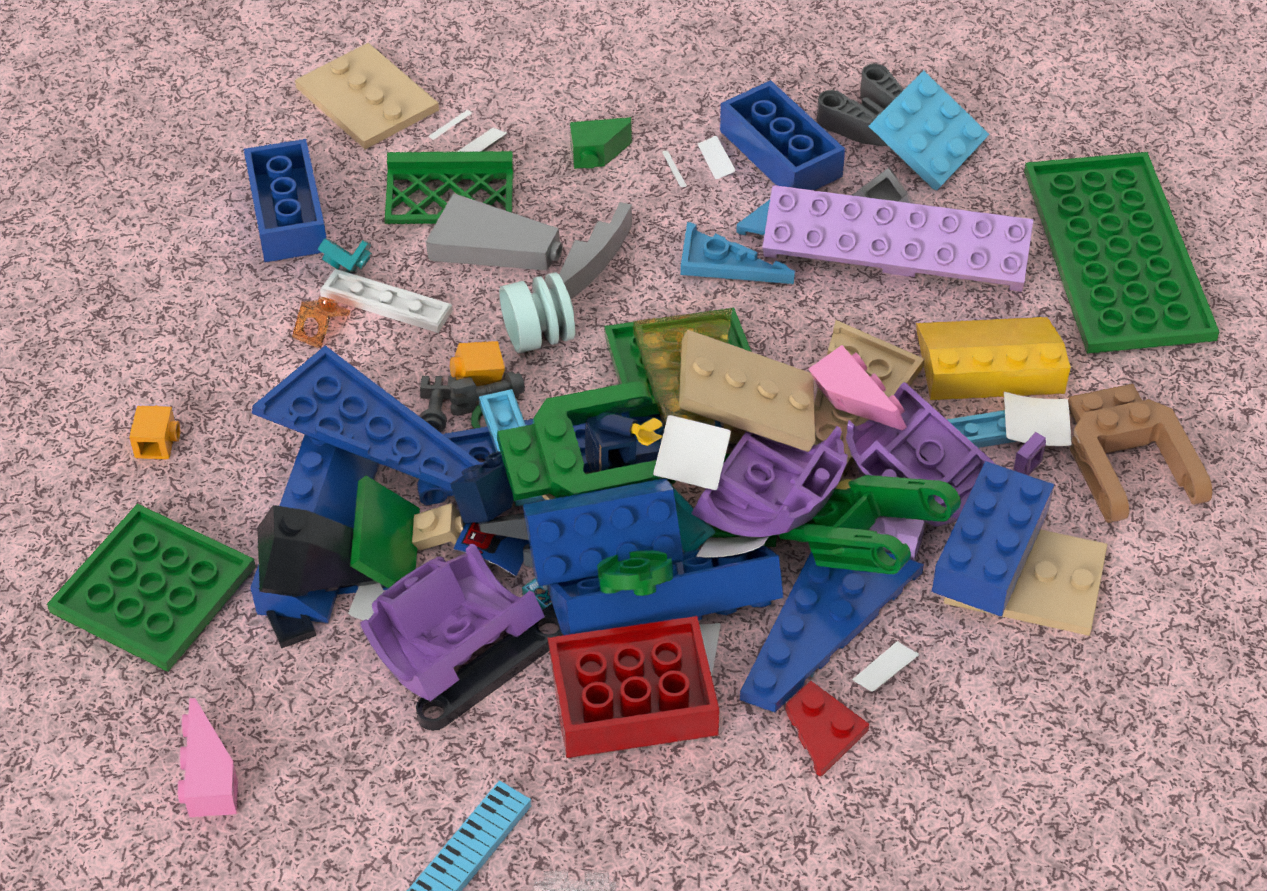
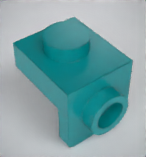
[318,238,372,271]

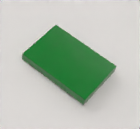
[350,475,420,588]

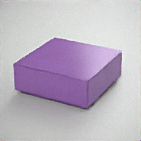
[1013,432,1046,475]

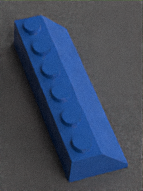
[250,435,379,623]
[547,545,784,635]

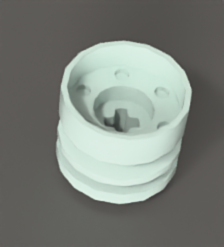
[499,272,575,353]

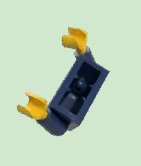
[585,412,662,473]

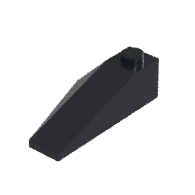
[257,505,378,597]

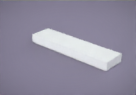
[320,269,453,333]

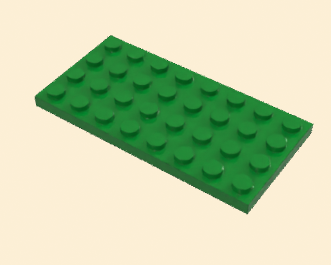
[1024,152,1220,353]

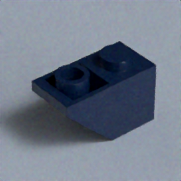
[450,451,514,523]

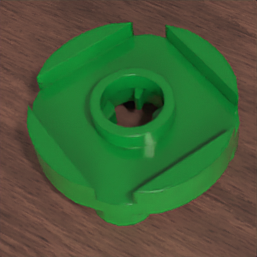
[597,550,673,596]

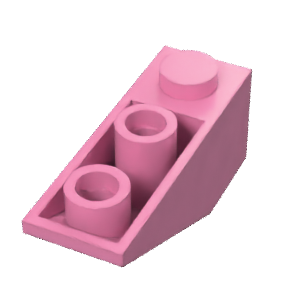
[809,345,907,431]
[178,698,238,817]

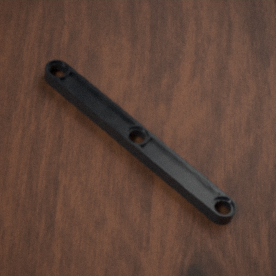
[416,604,563,731]

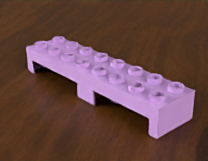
[762,185,1033,292]

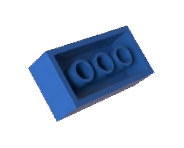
[720,80,845,190]
[244,139,327,262]
[932,461,1054,617]
[523,478,684,586]

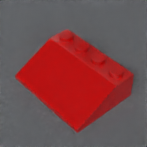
[548,616,719,758]

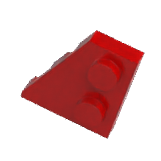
[785,681,869,777]

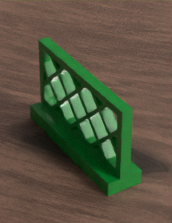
[385,151,514,224]

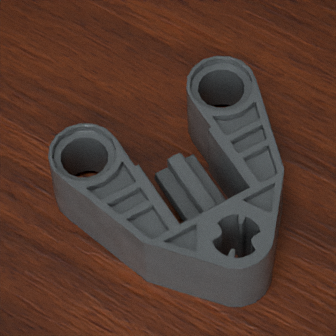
[816,63,904,147]

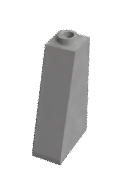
[426,193,563,270]

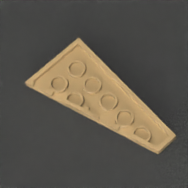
[814,320,925,480]

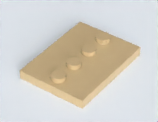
[295,43,439,149]
[679,330,815,452]
[944,530,1108,636]

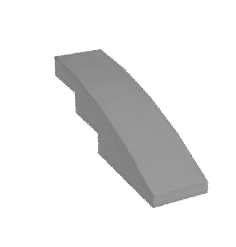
[559,202,632,299]

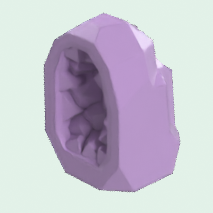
[870,516,925,561]

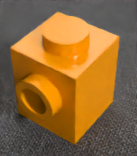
[450,341,505,386]
[129,405,180,459]

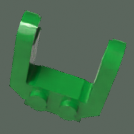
[497,381,676,501]
[779,475,961,574]

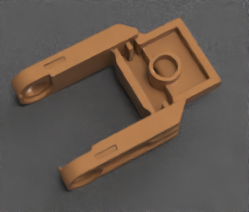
[1068,384,1212,523]

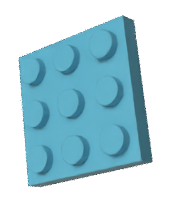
[869,70,990,191]

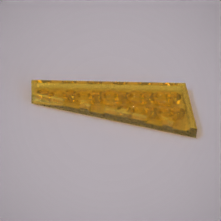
[633,308,732,429]

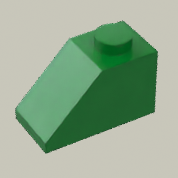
[570,117,632,169]

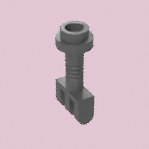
[450,371,525,416]
[420,376,456,432]

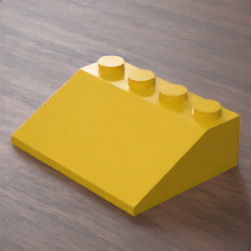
[916,317,1071,400]

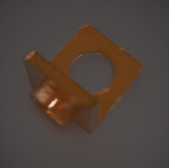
[292,297,351,348]

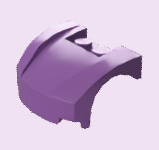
[846,382,997,527]
[691,426,848,537]
[360,544,545,701]

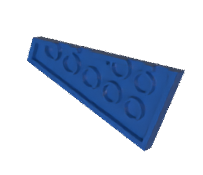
[252,345,482,492]
[740,552,924,713]

